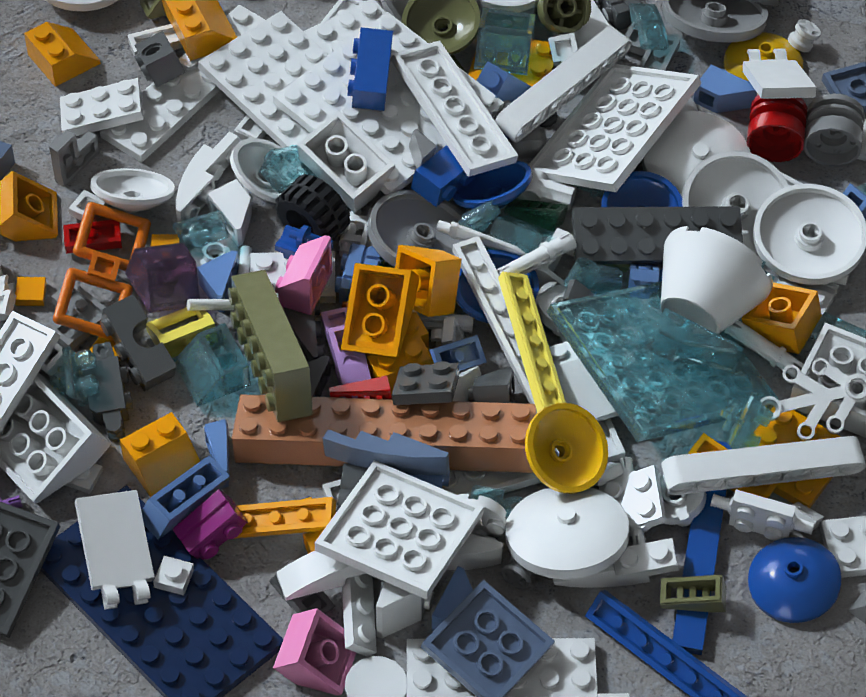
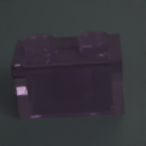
[125,243,200,313]

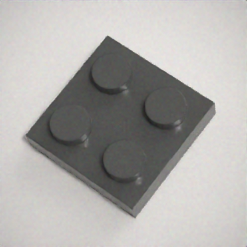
[392,361,460,405]

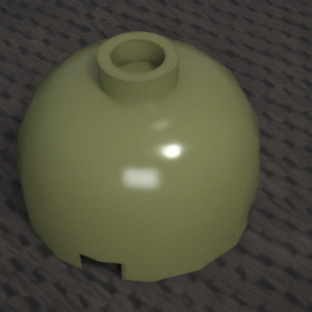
[537,0,592,34]

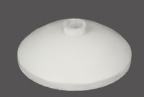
[230,138,305,203]
[90,168,175,213]

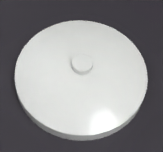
[642,111,751,196]
[682,151,789,256]
[753,184,866,285]
[506,487,629,579]

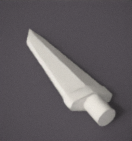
[436,220,526,256]

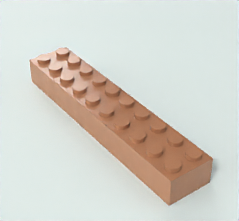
[232,394,537,473]

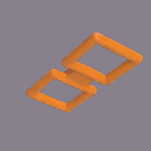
[53,202,151,341]

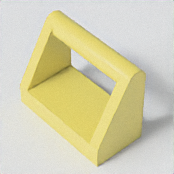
[146,307,217,358]

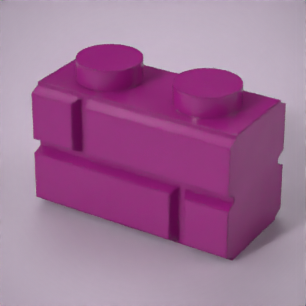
[172,489,248,560]

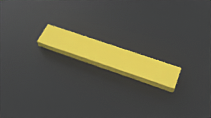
[498,271,566,413]

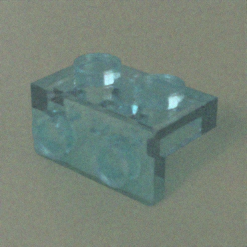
[259,145,318,194]

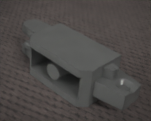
[84,342,133,443]

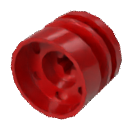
[747,95,808,162]

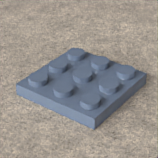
[420,580,555,697]

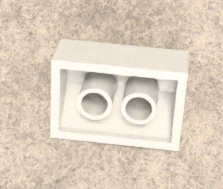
[297,110,395,213]

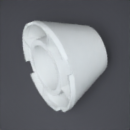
[661,226,773,338]

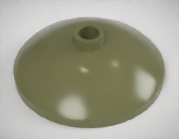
[402,0,481,55]

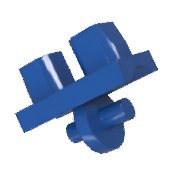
[275,225,333,259]

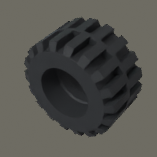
[275,174,350,241]

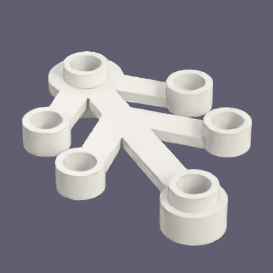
[758,358,866,441]

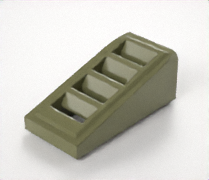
[660,575,726,612]

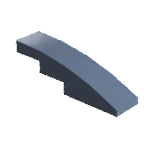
[323,429,450,475]

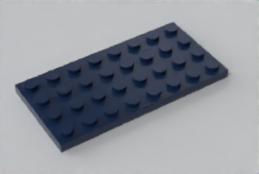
[40,485,284,697]

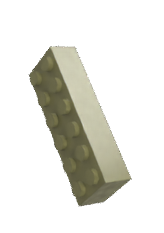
[228,270,313,422]

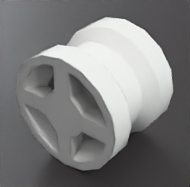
[788,19,821,52]

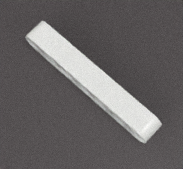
[495,25,632,143]
[661,436,866,495]

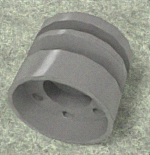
[804,93,865,166]

